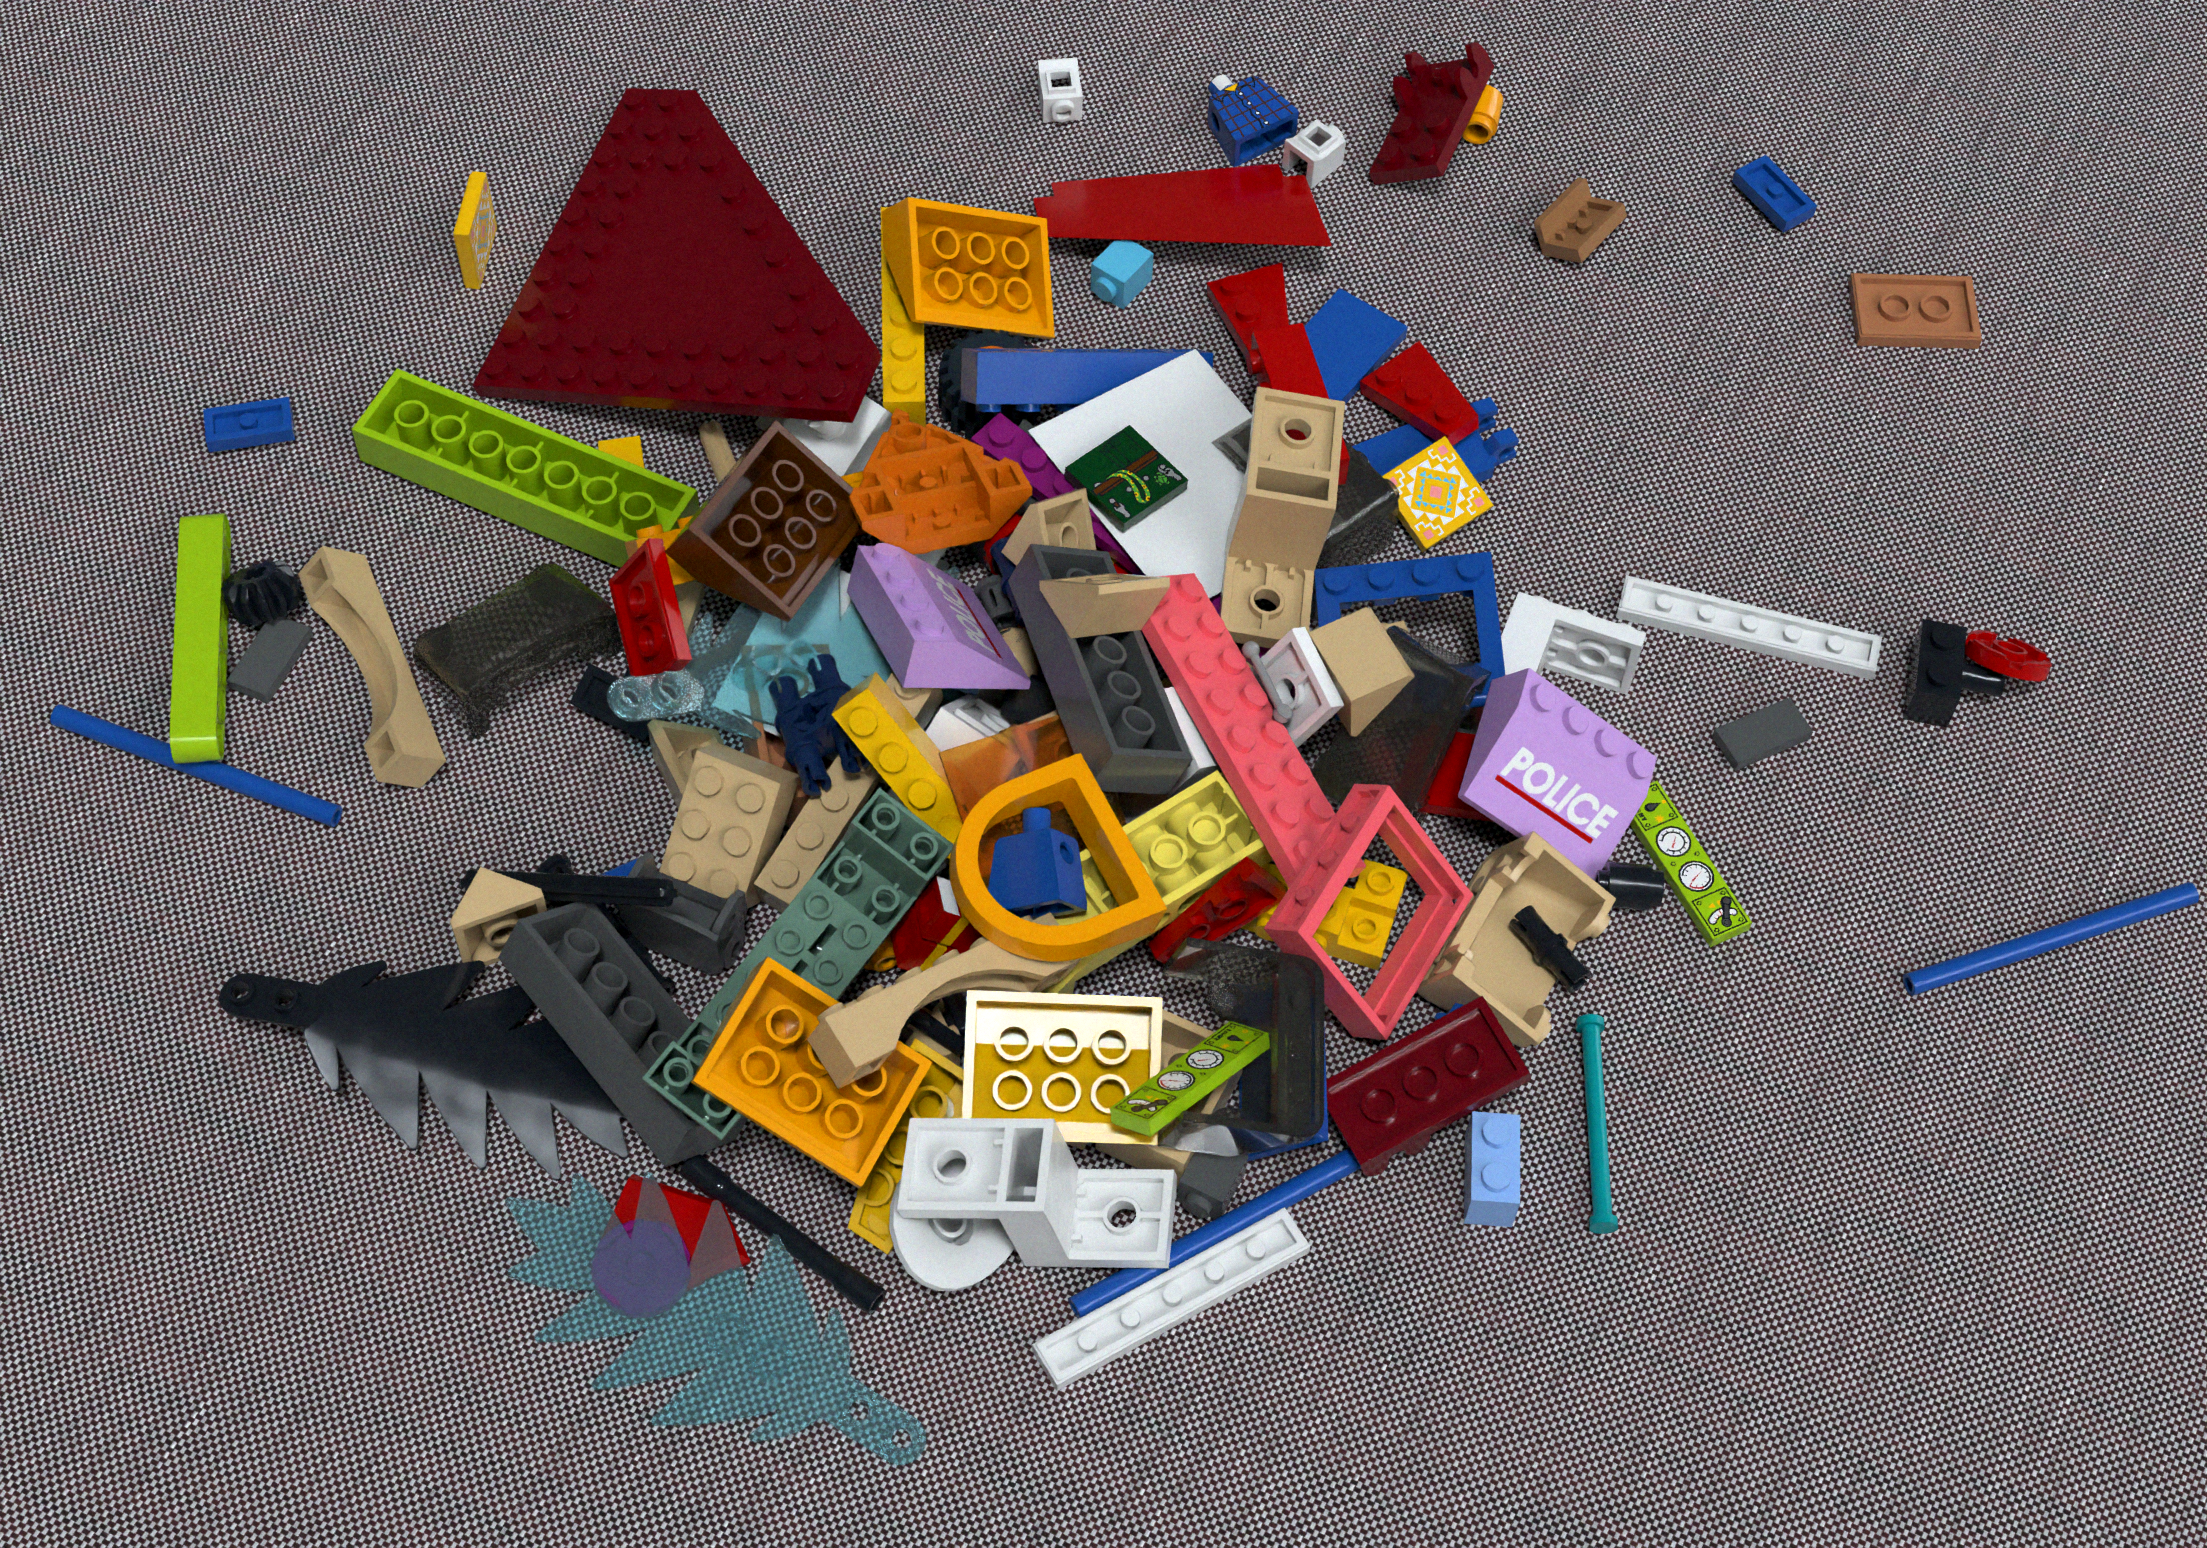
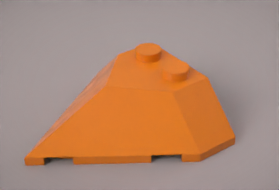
[849,408,1032,555]

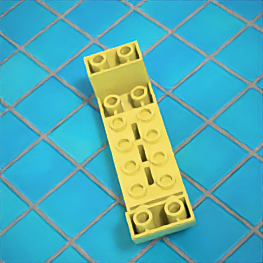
[1038,770,1273,994]

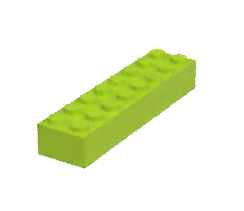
[352,368,699,568]

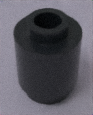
[1595,862,1664,911]

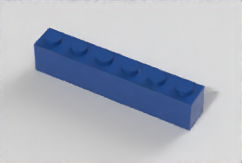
[961,348,1213,412]

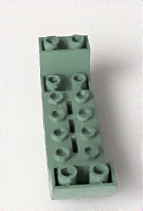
[641,787,954,1141]

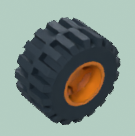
[938,329,1042,439]

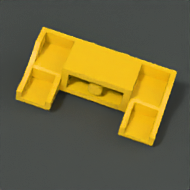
[1241,859,1409,971]

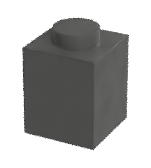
[1177,1134,1248,1219]

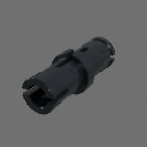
[1509,905,1592,993]

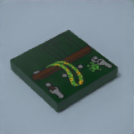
[1064,425,1188,533]

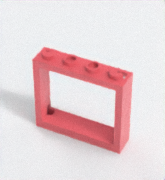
[1264,784,1473,1040]

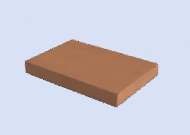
[1848,273,1982,349]

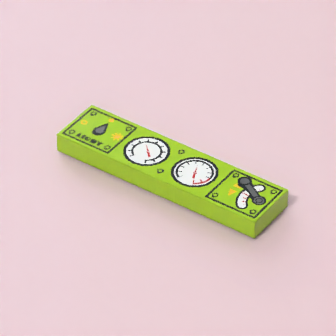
[1630,780,1752,947]
[1110,1021,1270,1137]

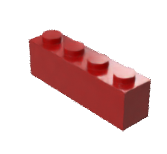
[1245,323,1350,485]

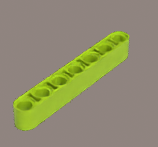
[169,513,231,764]

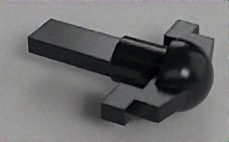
[898,998,965,1055]

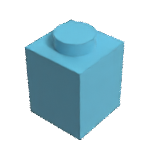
[1090,239,1154,309]

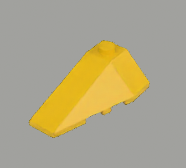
[848,1038,964,1255]

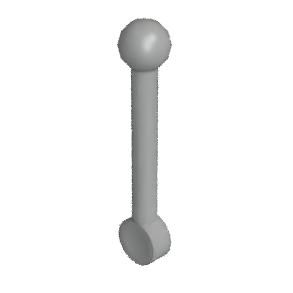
[1242,641,1293,723]

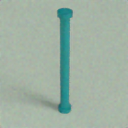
[1576,1014,1618,1234]

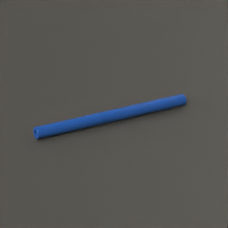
[50,704,343,827]
[1903,882,2199,996]
[1068,1148,1360,1319]

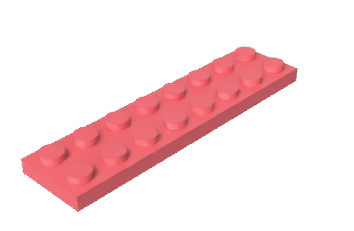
[1142,573,1366,887]

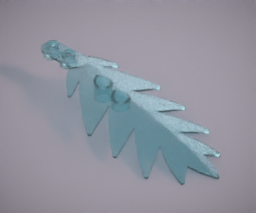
[607,557,983,739]
[505,1171,926,1465]

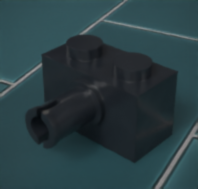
[1903,619,2005,728]

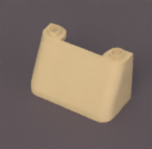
[1417,831,1616,1048]

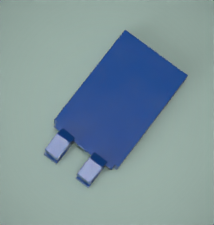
[1304,288,1408,405]
[1347,397,1519,522]

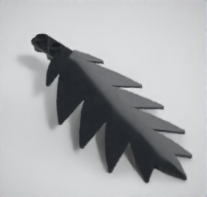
[219,960,629,1181]

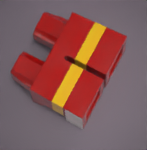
[890,876,983,971]

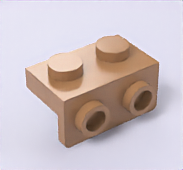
[1534,177,1627,263]

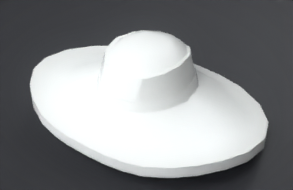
[889,1158,1015,1291]

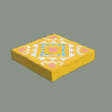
[453,171,497,289]
[1374,436,1494,553]

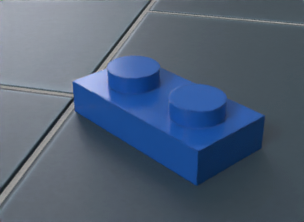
[1732,155,1817,233]
[203,397,295,453]

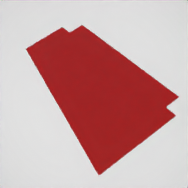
[1033,164,1332,246]

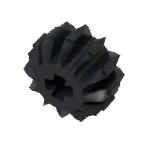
[222,559,303,626]

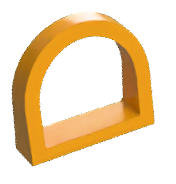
[949,753,1167,962]

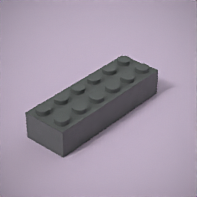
[1008,544,1193,795]
[498,902,748,1167]

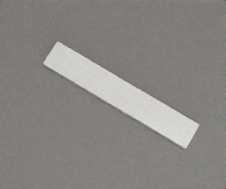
[1616,575,1882,680]
[1032,1207,1310,1391]

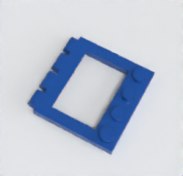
[1314,552,1505,721]

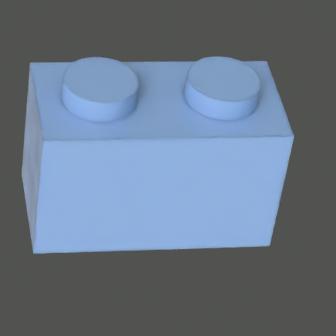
[1464,1111,1520,1227]

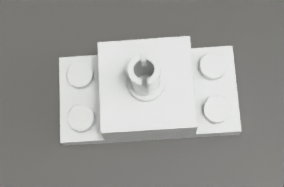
[755,396,892,476]

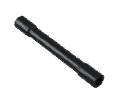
[680,1154,887,1315]

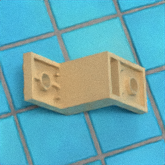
[1219,386,1345,649]

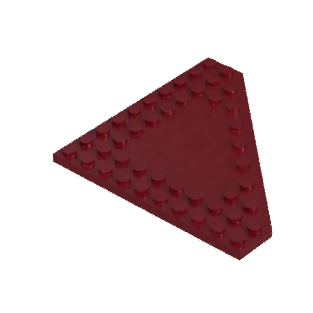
[472,88,881,423]

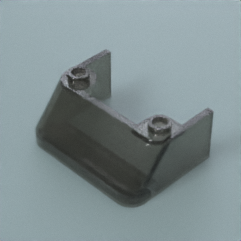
[1158,937,1324,1157]

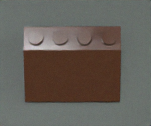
[664,420,861,622]

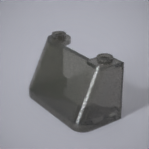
[413,563,623,740]
[1312,625,1492,826]

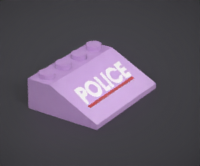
[847,543,1031,689]
[1458,668,1657,881]

